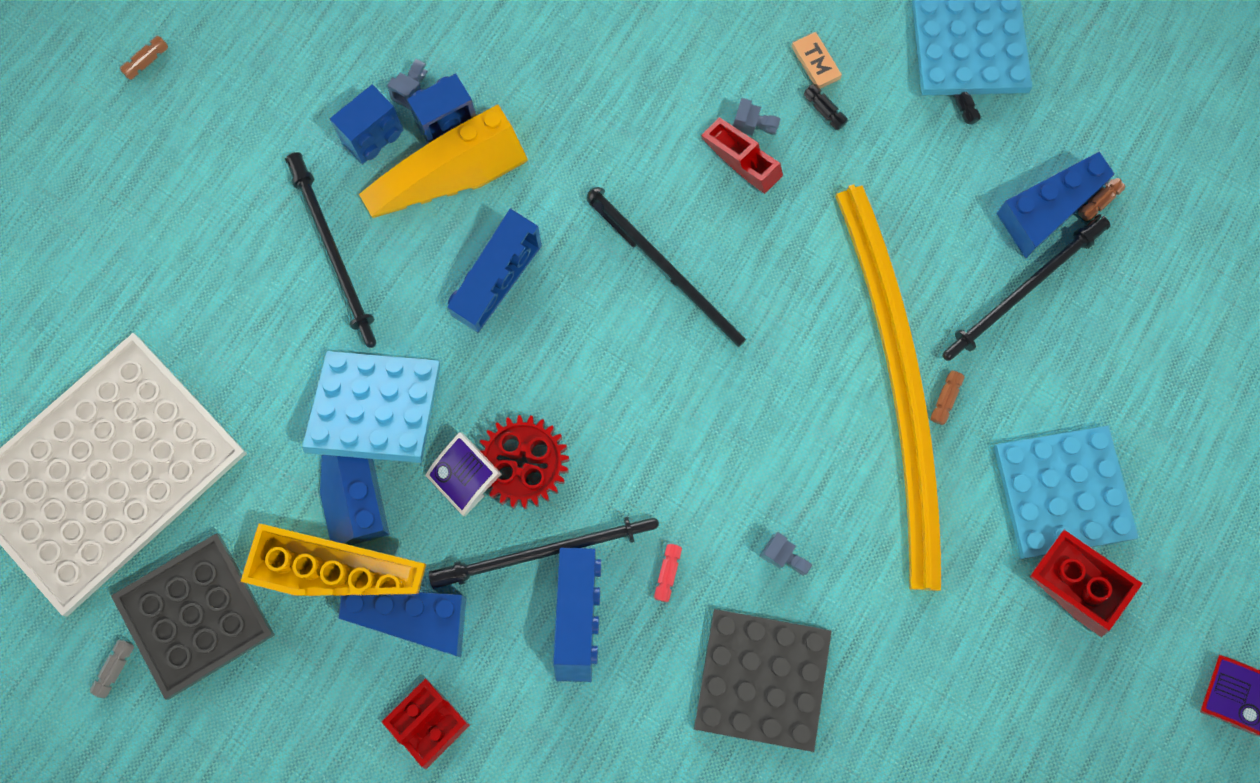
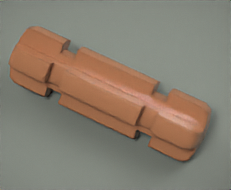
[120,36,168,80]
[1078,178,1125,221]
[930,371,965,425]

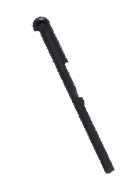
[587,187,746,347]

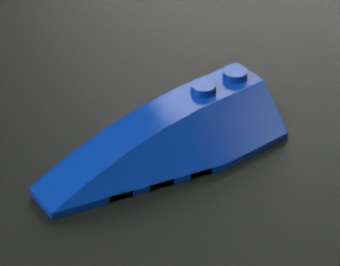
[320,455,390,545]

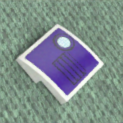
[425,432,501,516]

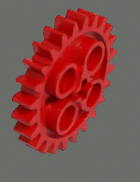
[480,415,570,509]

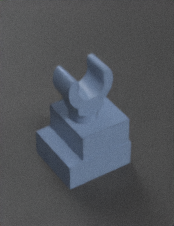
[387,59,428,110]
[733,98,780,136]
[759,532,812,576]

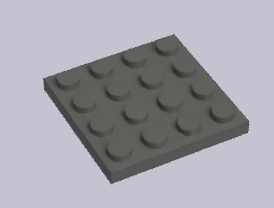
[111,533,275,700]
[694,609,832,752]

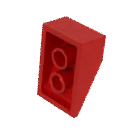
[1029,530,1143,637]

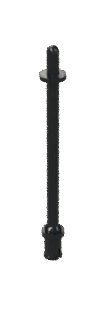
[285,152,376,348]
[943,214,1110,361]
[429,517,659,590]

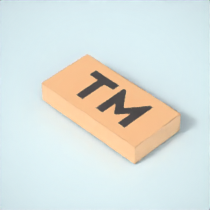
[792,32,842,89]

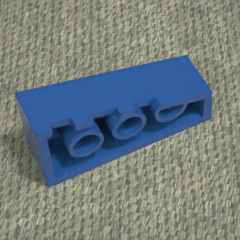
[996,151,1114,258]
[553,548,601,682]

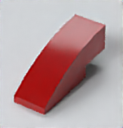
[701,117,783,194]

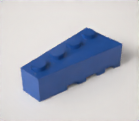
[447,208,542,333]
[339,592,466,657]

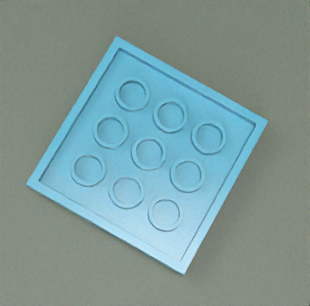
[912,0,1032,95]
[302,351,440,463]
[994,425,1138,559]

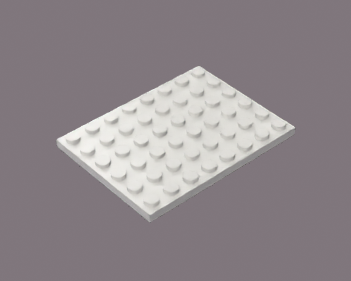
[0,333,247,617]

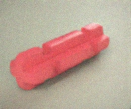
[654,544,682,602]

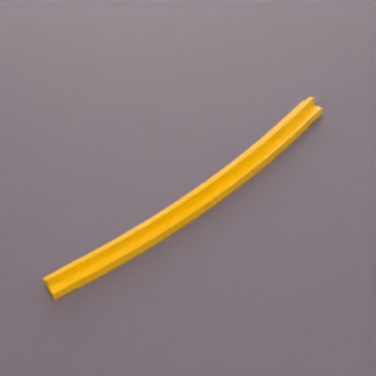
[835,184,941,591]

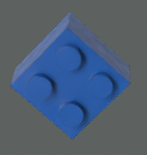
[407,73,476,143]
[330,84,403,164]

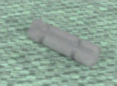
[90,640,134,698]

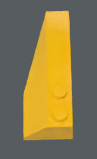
[359,104,528,218]
[240,523,426,596]

